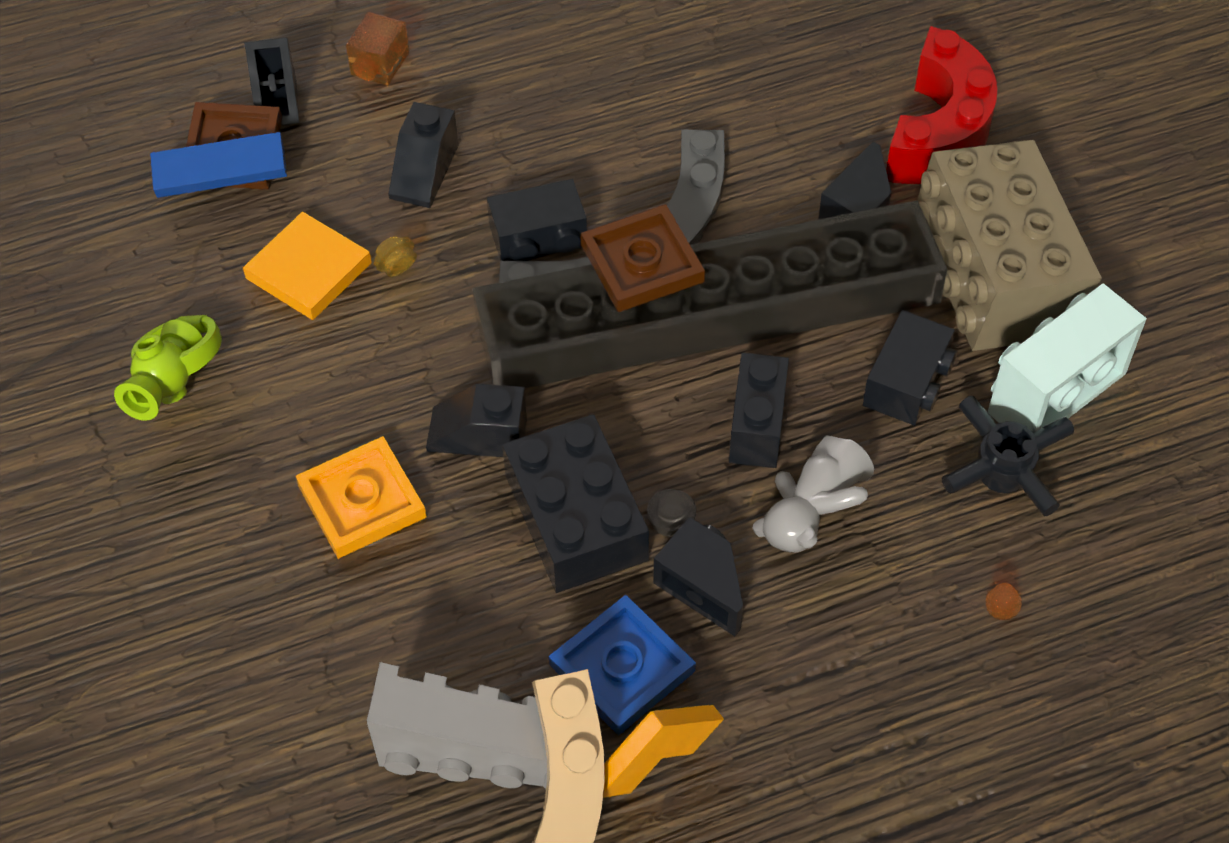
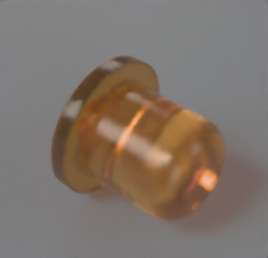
[986,583,1022,620]

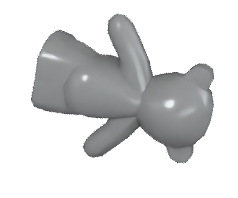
[752,435,874,553]

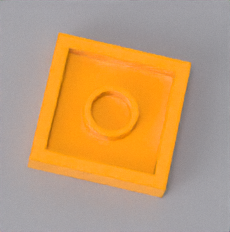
[243,211,372,320]
[295,436,427,559]

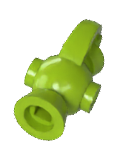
[114,315,222,421]

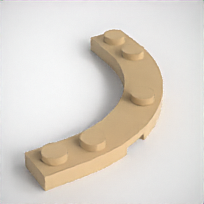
[532,669,605,843]

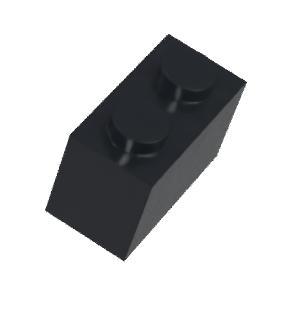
[487,179,587,261]
[862,310,958,426]
[729,352,789,468]

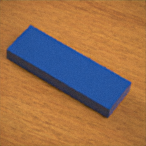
[150,132,287,198]

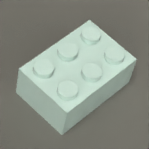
[987,283,1147,432]

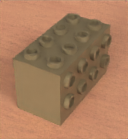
[911,140,1102,351]

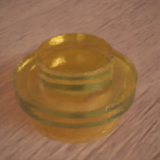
[373,236,417,277]

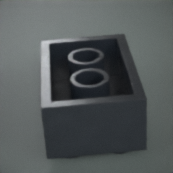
[502,414,649,593]

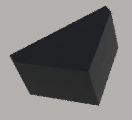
[244,37,300,125]

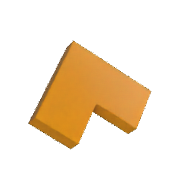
[603,705,724,798]

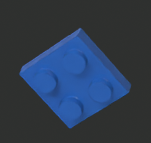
[549,595,696,736]

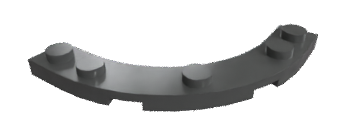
[498,129,725,308]

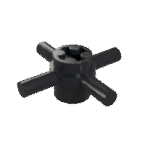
[942,396,1074,516]

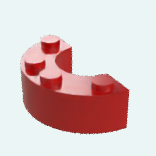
[886,26,997,184]

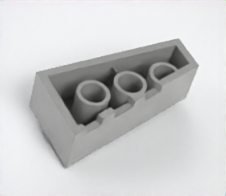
[367,662,547,789]

